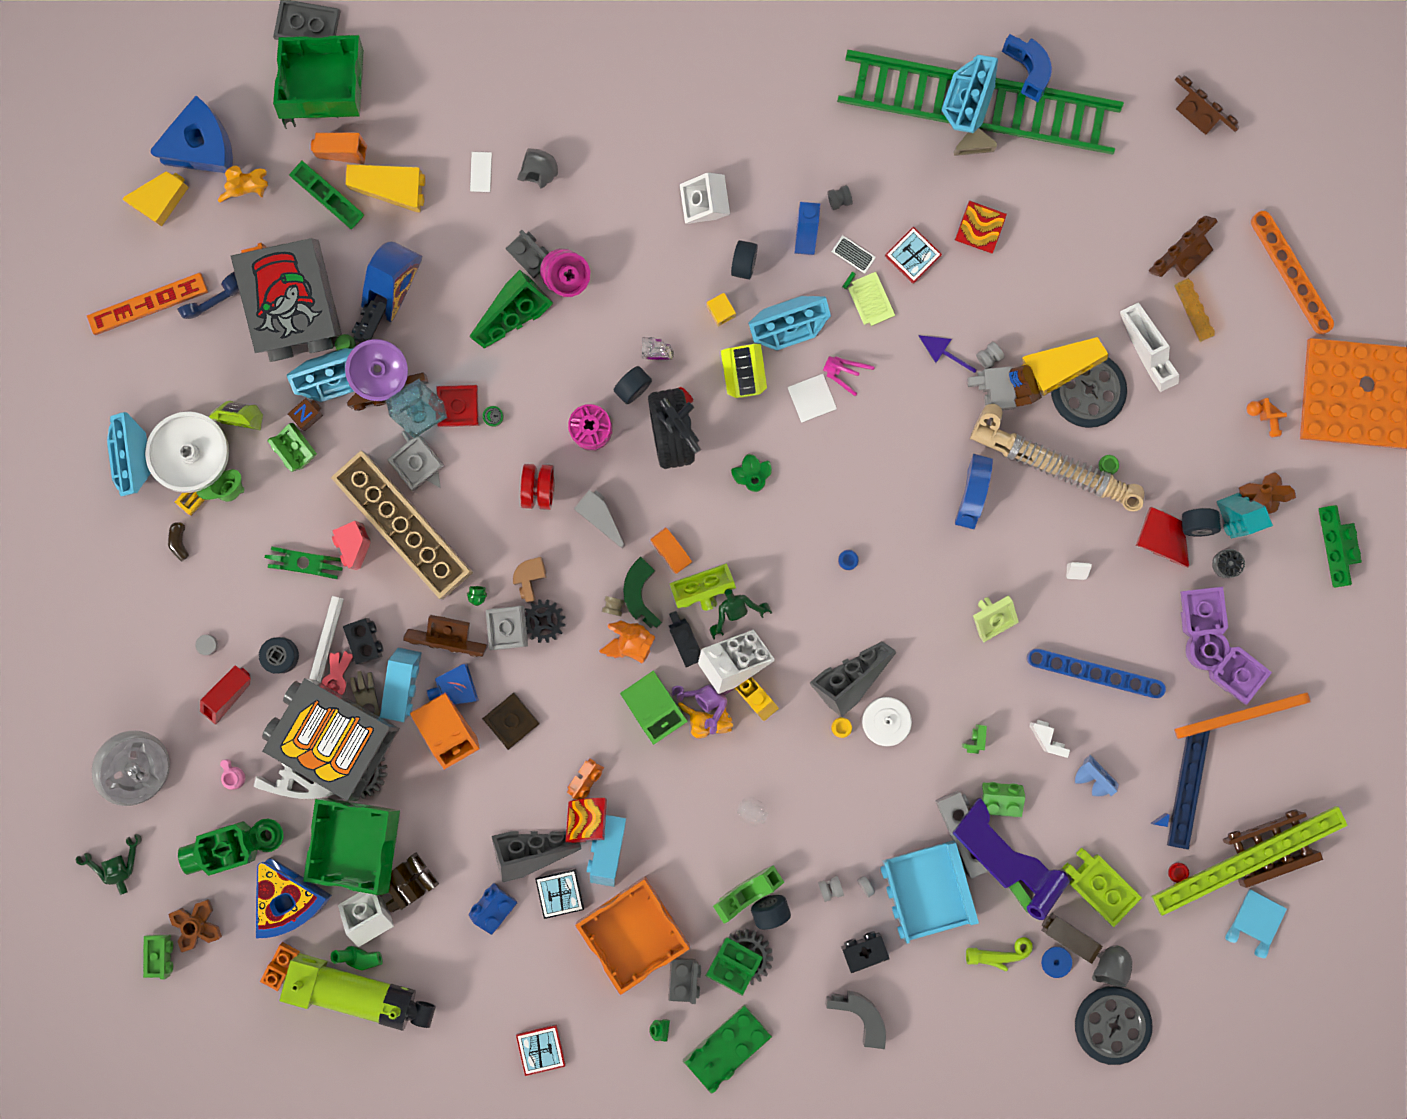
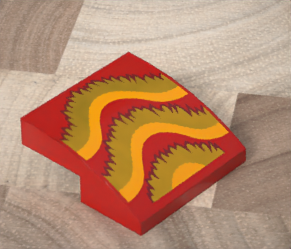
[955,200,1007,254]
[566,798,607,843]

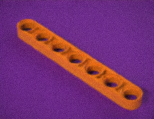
[1251,211,1334,334]
[1174,692,1311,739]

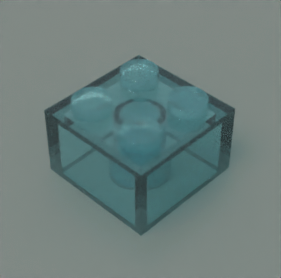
[386,379,447,438]

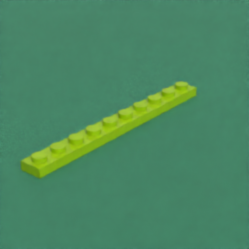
[1151,806,1348,916]

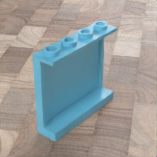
[880,841,979,944]

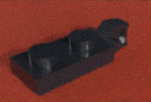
[668,611,701,668]

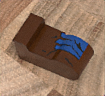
[1009,365,1042,407]

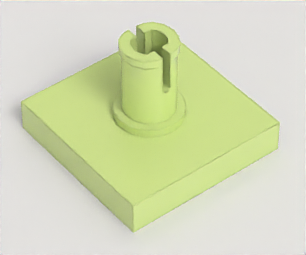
[973,595,1019,642]

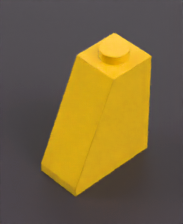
[122,171,189,227]

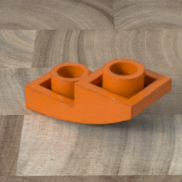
[650,527,692,574]
[260,942,300,991]

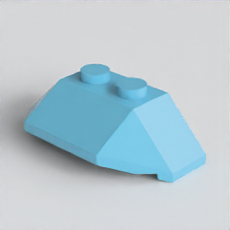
[942,55,998,133]
[748,296,831,350]
[287,348,354,402]
[107,412,151,496]

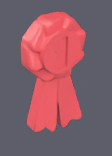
[322,651,353,695]

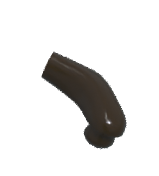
[168,522,189,562]

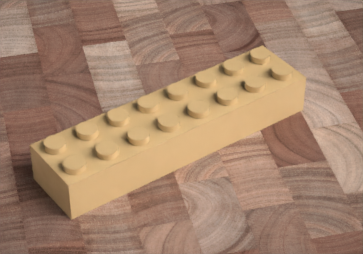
[331,450,473,600]

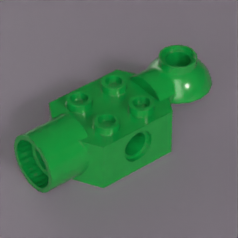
[178,818,284,876]

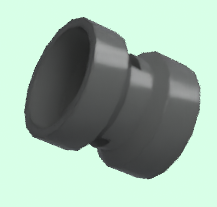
[827,185,853,210]

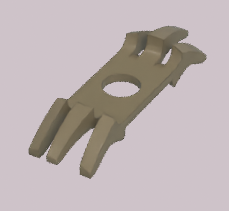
[350,671,380,717]

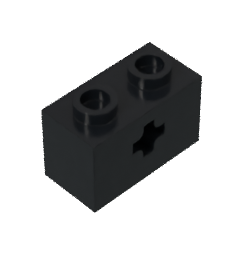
[841,931,890,974]

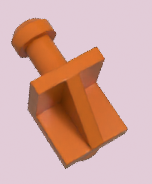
[1246,398,1287,438]

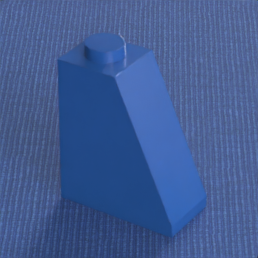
[794,202,820,255]

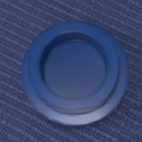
[838,550,859,570]

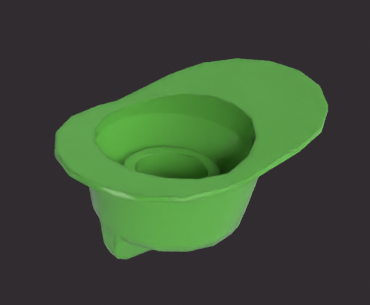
[196,469,245,502]

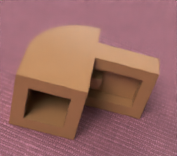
[513,557,547,603]

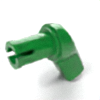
[330,946,383,971]

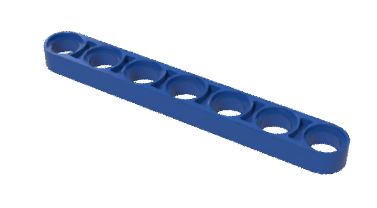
[1027,649,1166,698]

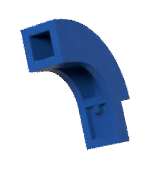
[1002,34,1052,102]
[955,454,993,529]

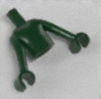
[709,589,772,640]
[76,834,142,895]

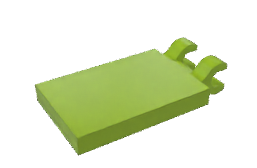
[1062,848,1142,927]

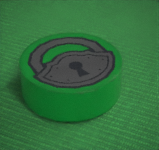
[483,406,504,427]

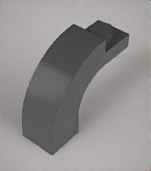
[825,991,886,1049]

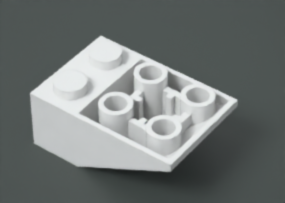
[698,630,775,694]

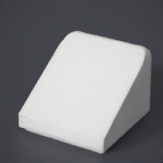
[1066,562,1092,580]

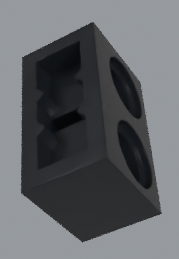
[343,618,384,665]

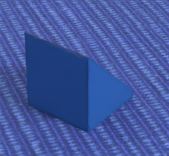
[1151,813,1170,827]

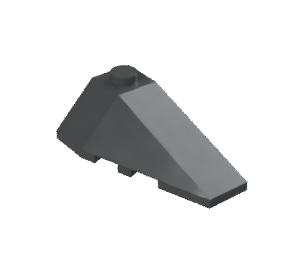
[810,642,896,717]
[492,831,581,882]

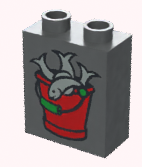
[230,238,342,362]

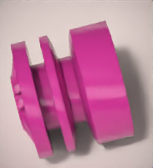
[568,404,613,450]

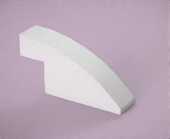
[1120,303,1179,392]

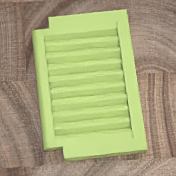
[848,272,895,326]

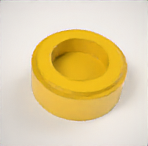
[831,717,852,738]

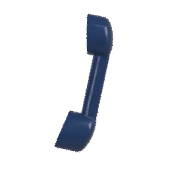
[177,272,239,319]

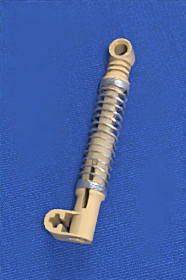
[970,404,1145,512]

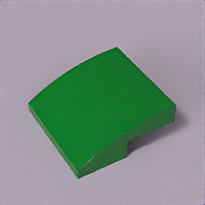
[705,937,763,996]

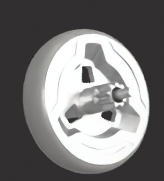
[92,731,170,806]

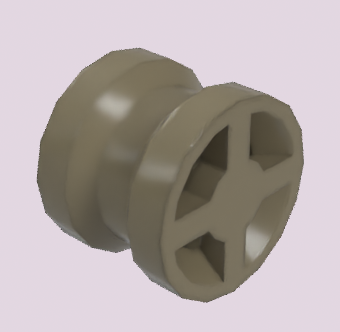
[602,596,625,617]

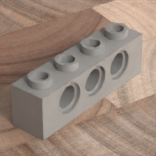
[935,791,988,879]

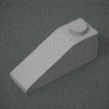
[574,490,625,548]

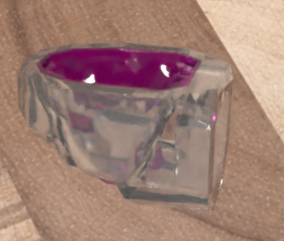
[642,337,674,360]

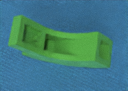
[713,865,784,923]

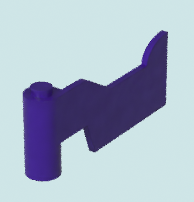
[953,798,1069,920]

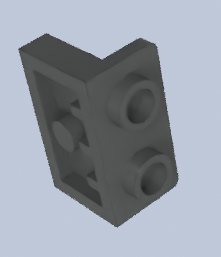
[505,230,549,279]
[668,958,701,1004]

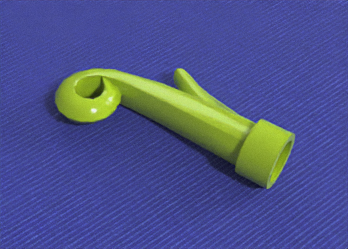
[966,937,1033,972]

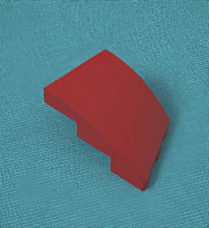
[1136,507,1189,568]

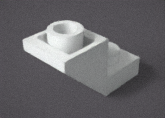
[1030,720,1070,758]

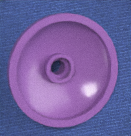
[345,339,408,401]

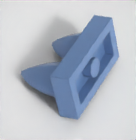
[1075,755,1119,796]

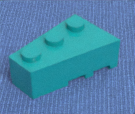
[1216,493,1273,539]

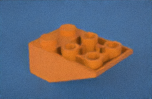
[410,692,480,770]

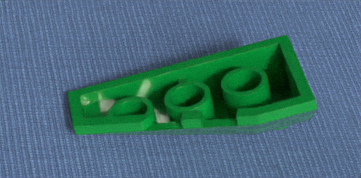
[469,270,553,349]

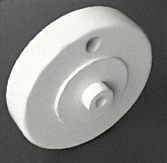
[862,697,912,746]

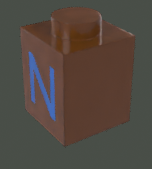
[287,398,323,431]

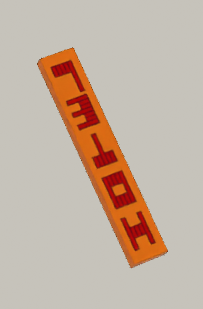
[86,272,208,335]

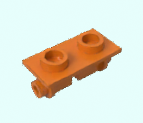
[567,758,604,800]

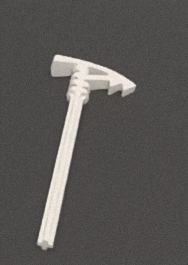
[254,596,344,799]

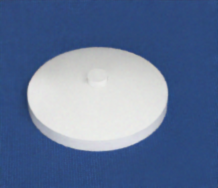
[145,412,229,493]

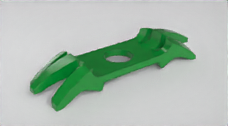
[264,546,343,580]

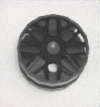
[1212,549,1245,578]

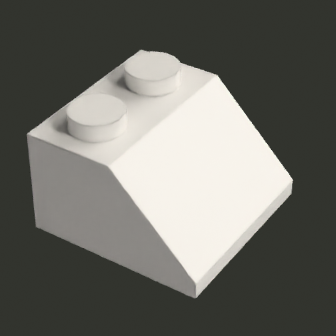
[680,173,730,224]
[338,892,394,947]

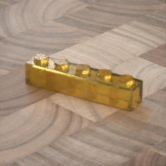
[1174,278,1215,342]

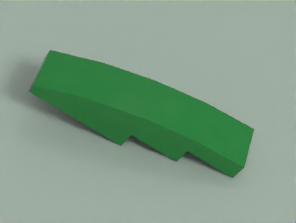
[289,160,364,230]

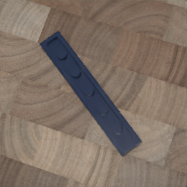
[1167,724,1210,850]

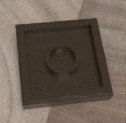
[482,692,540,750]

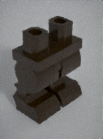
[379,852,439,913]

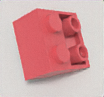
[332,521,371,570]

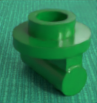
[649,1019,670,1042]

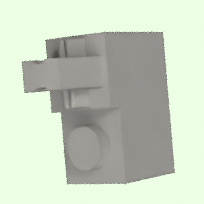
[967,367,1016,411]

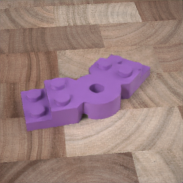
[1180,587,1272,705]

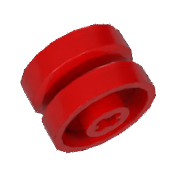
[520,464,555,510]

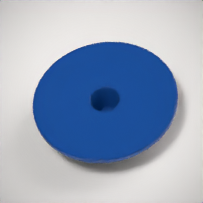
[1041,947,1072,978]

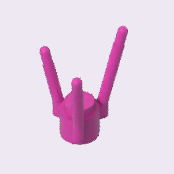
[823,356,875,396]

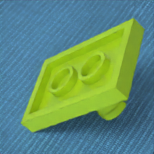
[669,563,736,611]

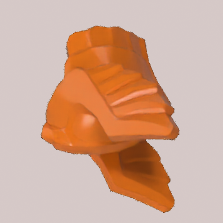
[599,620,655,663]

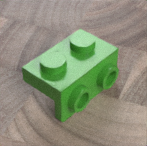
[267,423,317,472]
[982,782,1025,817]
[143,935,174,979]

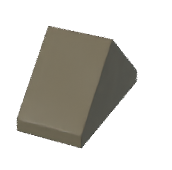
[954,128,997,156]

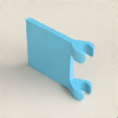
[1225,889,1287,958]

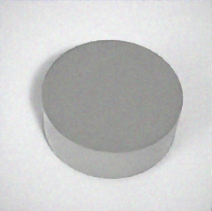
[195,635,218,655]
[857,876,875,898]

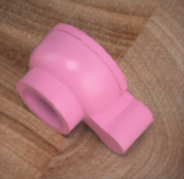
[220,759,245,790]

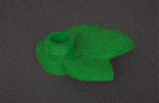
[731,454,772,492]

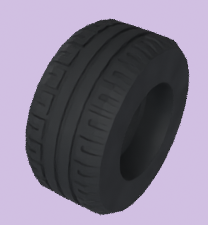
[648,388,695,469]

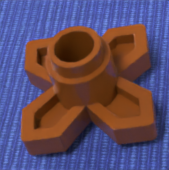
[1239,472,1296,514]
[169,899,222,952]

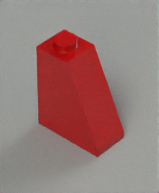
[200,665,251,725]

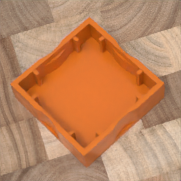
[575,876,690,995]

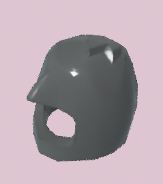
[517,148,558,189]
[1092,945,1132,987]

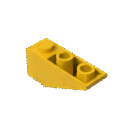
[735,677,779,721]

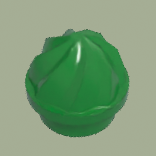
[467,586,487,606]

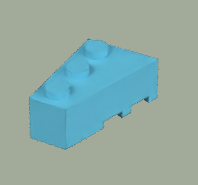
[380,648,422,722]
[587,815,626,887]

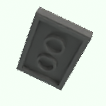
[273,0,341,40]

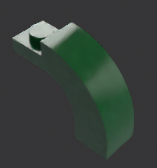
[623,556,662,628]

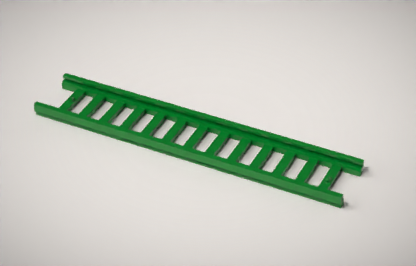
[837,49,1124,155]

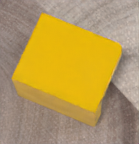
[706,293,736,327]

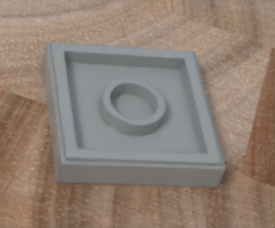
[387,434,444,491]
[486,606,528,650]

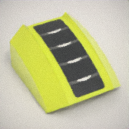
[721,344,767,398]

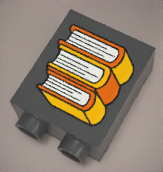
[262,678,400,801]

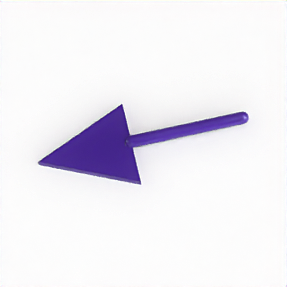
[918,335,977,373]

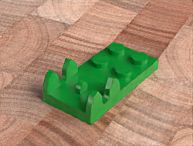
[683,1004,772,1094]

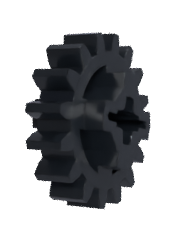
[525,599,566,643]

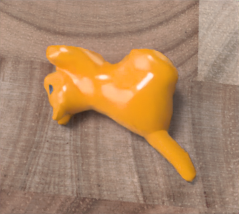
[218,166,268,203]
[678,702,733,739]

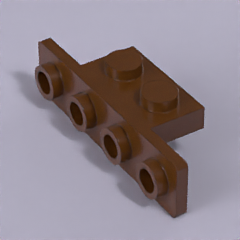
[1175,75,1239,135]
[1149,216,1218,278]
[403,614,487,657]

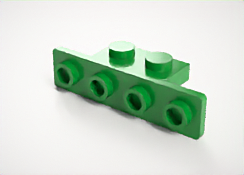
[1319,505,1362,588]

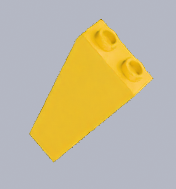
[346,164,425,212]
[1021,337,1108,396]

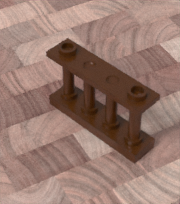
[1223,809,1323,888]

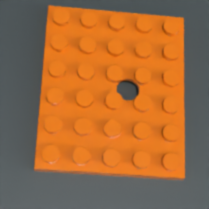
[1300,338,1407,449]

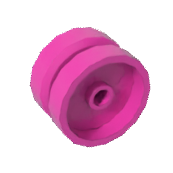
[540,248,591,297]

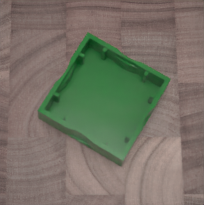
[273,35,364,119]
[303,798,400,895]

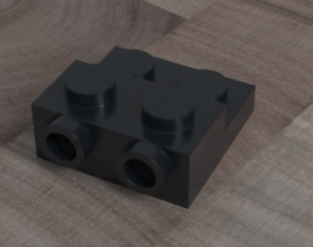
[351,300,387,343]

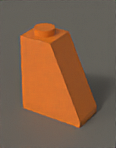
[311,133,367,164]

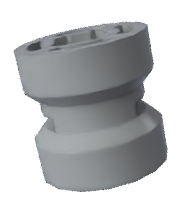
[976,342,1005,369]
[818,876,844,902]

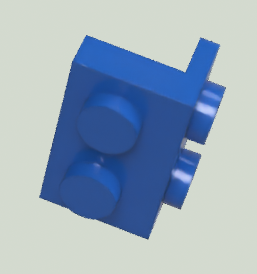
[468,883,517,935]

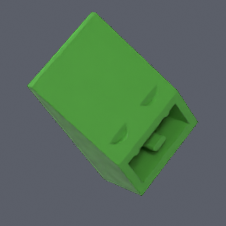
[620,670,688,745]

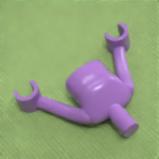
[672,685,733,734]

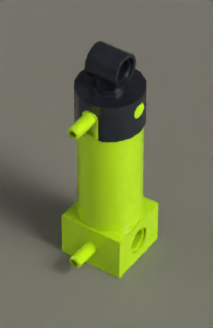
[279,953,436,1031]

